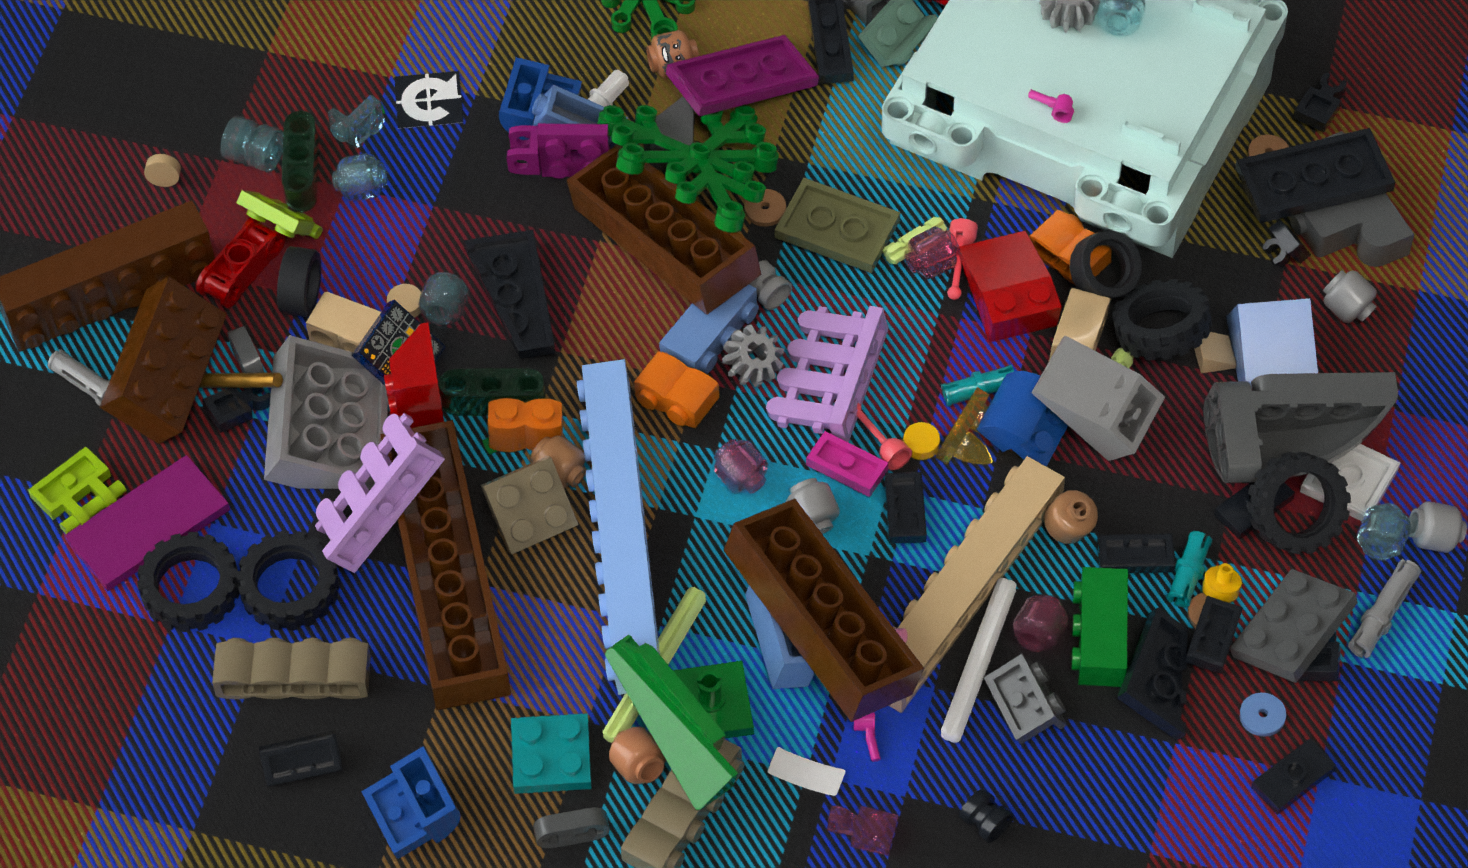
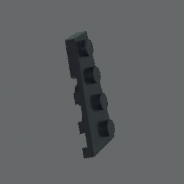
[463,230,555,359]

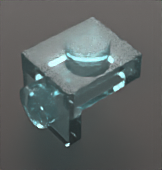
[328,95,384,148]

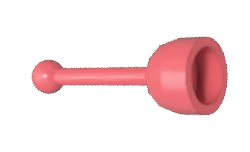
[947,218,978,300]
[856,403,912,470]

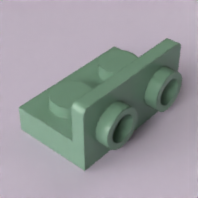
[858,0,938,67]

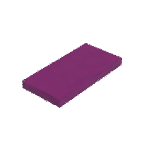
[665,35,819,117]
[64,455,230,591]

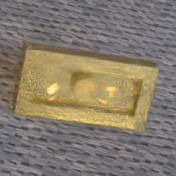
[935,387,993,465]

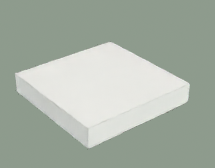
[1300,444,1400,524]

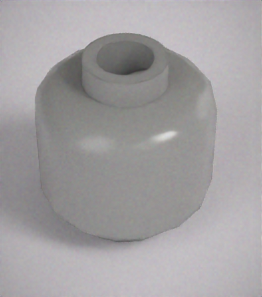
[1322,270,1377,323]
[786,478,840,534]
[1407,501,1467,553]

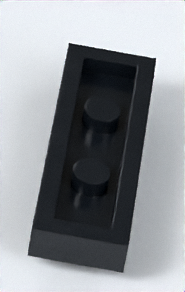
[808,0,854,84]

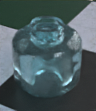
[1097,0,1146,36]
[332,153,387,201]
[418,272,469,325]
[1357,503,1411,561]

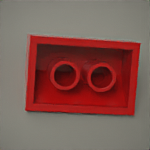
[384,322,444,428]

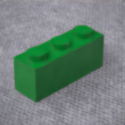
[1071,567,1128,687]

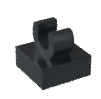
[1262,220,1311,268]

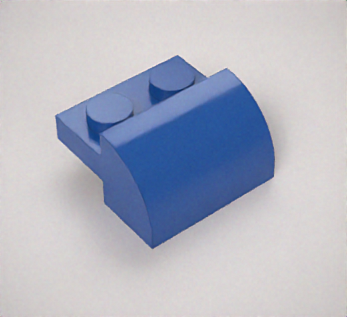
[499,57,582,140]
[976,371,1068,467]
[361,746,461,859]

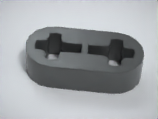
[227,326,265,373]
[533,807,610,848]

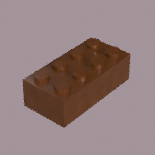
[99,277,227,444]

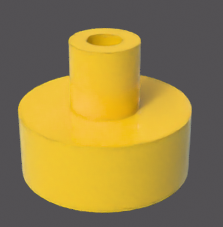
[1202,563,1242,603]

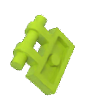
[236,190,323,239]
[28,447,127,534]

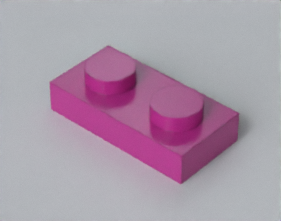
[806,431,888,497]

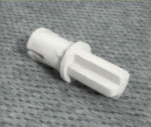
[588,70,629,107]

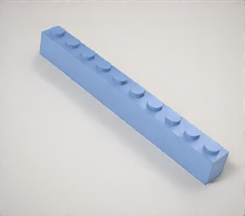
[577,359,660,695]

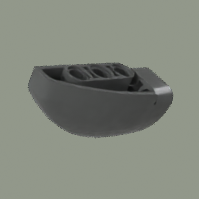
[1203,372,1398,483]

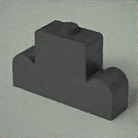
[1289,131,1414,267]

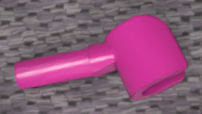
[1028,89,1074,123]
[854,712,881,762]

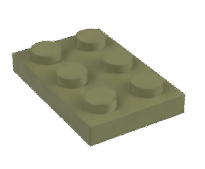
[775,178,900,273]

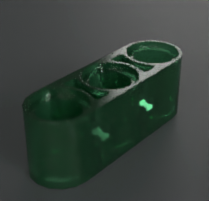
[282,111,319,213]
[438,368,546,416]

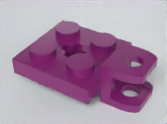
[507,123,611,178]

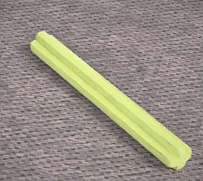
[603,587,706,743]

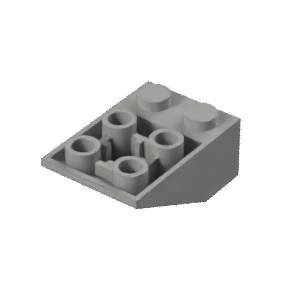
[1032,336,1165,461]

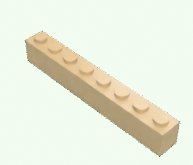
[888,456,1065,713]

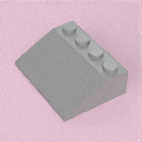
[264,335,388,489]

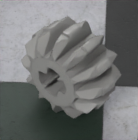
[1039,0,1100,33]
[722,324,784,387]

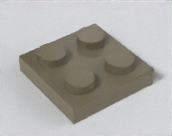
[481,456,579,555]

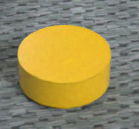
[903,422,940,460]

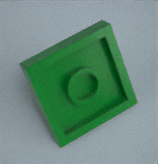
[673,661,754,739]

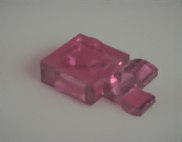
[827,806,898,856]

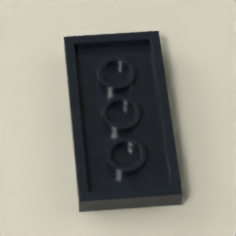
[1235,128,1396,223]

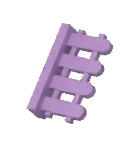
[766,306,888,443]
[315,413,445,573]

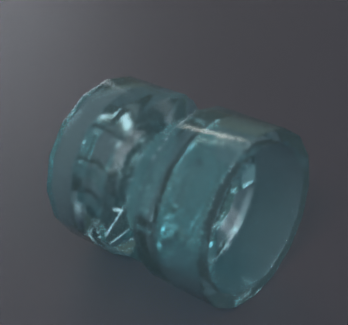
[220,115,285,173]

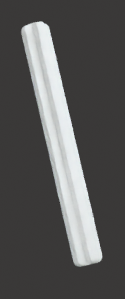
[941,578,1016,743]

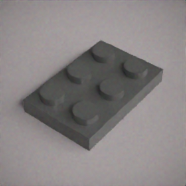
[1230,569,1358,683]

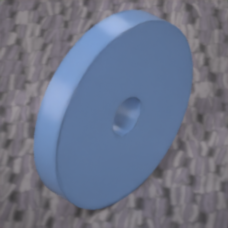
[1239,693,1286,737]

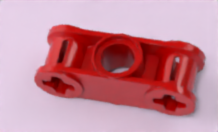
[196,217,286,308]

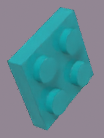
[511,713,592,794]

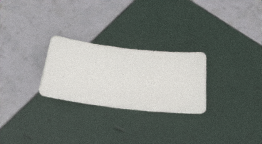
[768,747,845,796]

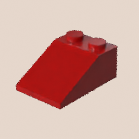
[957,231,1062,343]

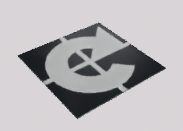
[395,71,463,129]

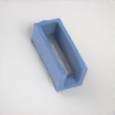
[532,85,628,148]

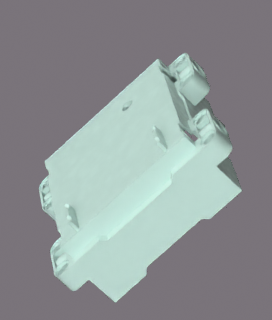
[881,0,1288,258]

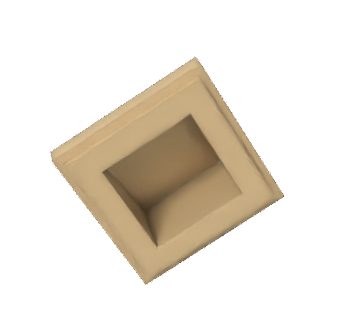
[1194,332,1237,373]

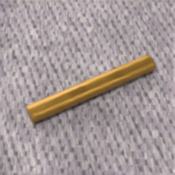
[199,373,283,388]

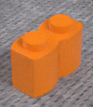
[1029,210,1112,286]
[634,351,720,428]
[488,398,563,452]

